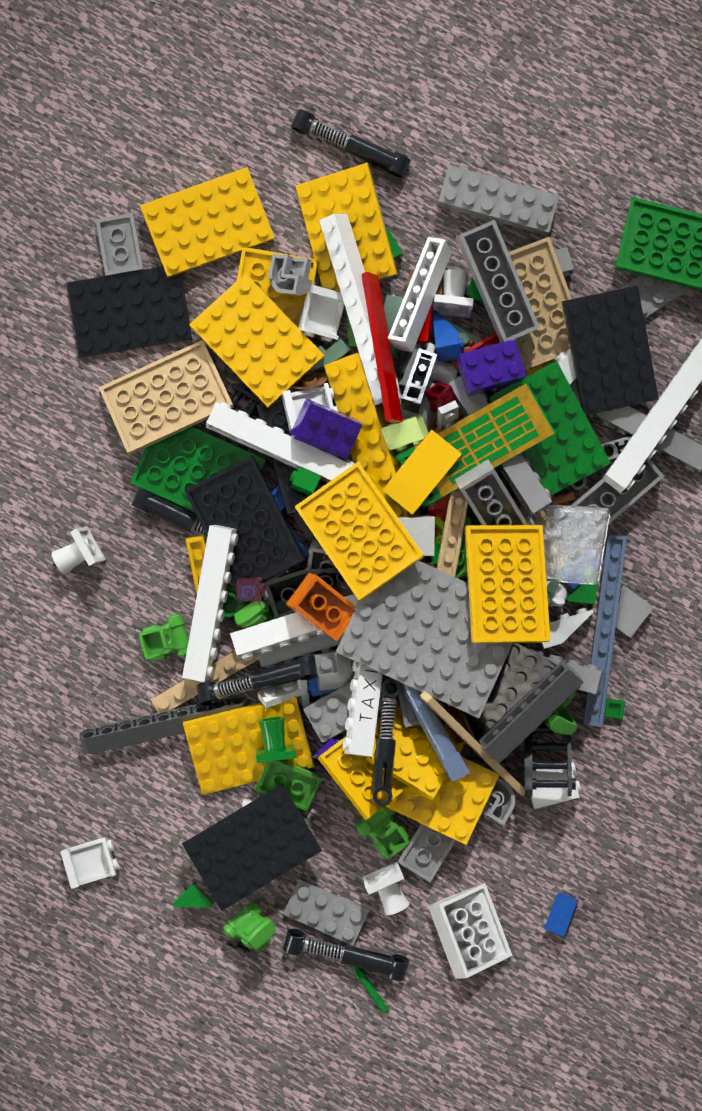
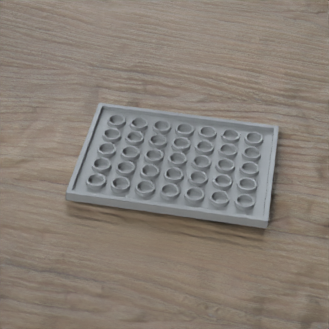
[335,561,513,718]

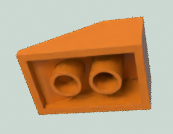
[286,573,356,642]

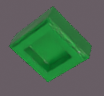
[604,698,625,720]

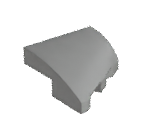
[615,585,654,638]

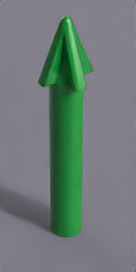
[353,967,389,1013]

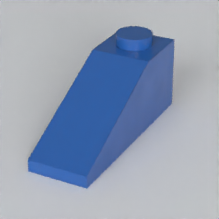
[433,310,465,362]

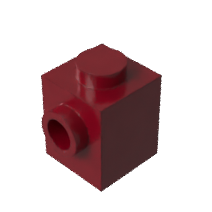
[425,382,458,413]

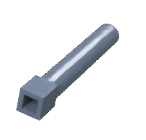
[399,682,470,782]

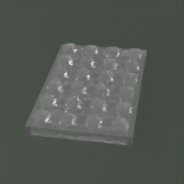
[516,503,610,585]

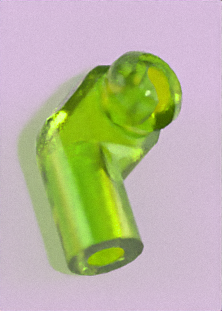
[435,515,444,545]

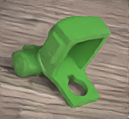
[234,593,276,629]
[139,614,189,661]
[544,692,578,735]
[355,807,410,859]
[223,901,276,953]

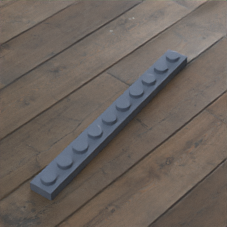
[583,534,627,727]

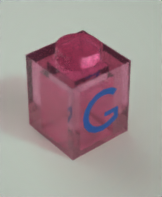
[236,577,266,602]

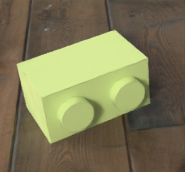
[381,413,428,451]

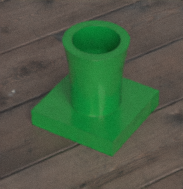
[256,716,296,763]

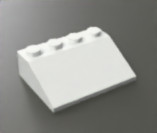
[428,883,512,979]

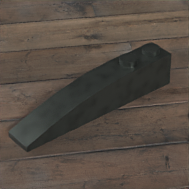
[264,568,354,619]

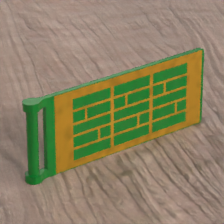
[395,383,556,508]

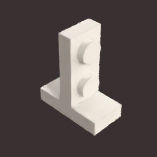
[258,680,310,708]

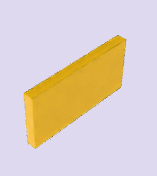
[382,430,462,515]

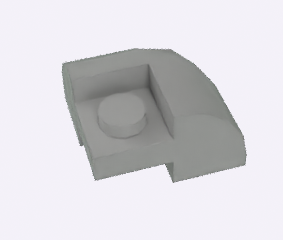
[269,254,312,295]
[314,649,354,692]
[482,778,516,826]

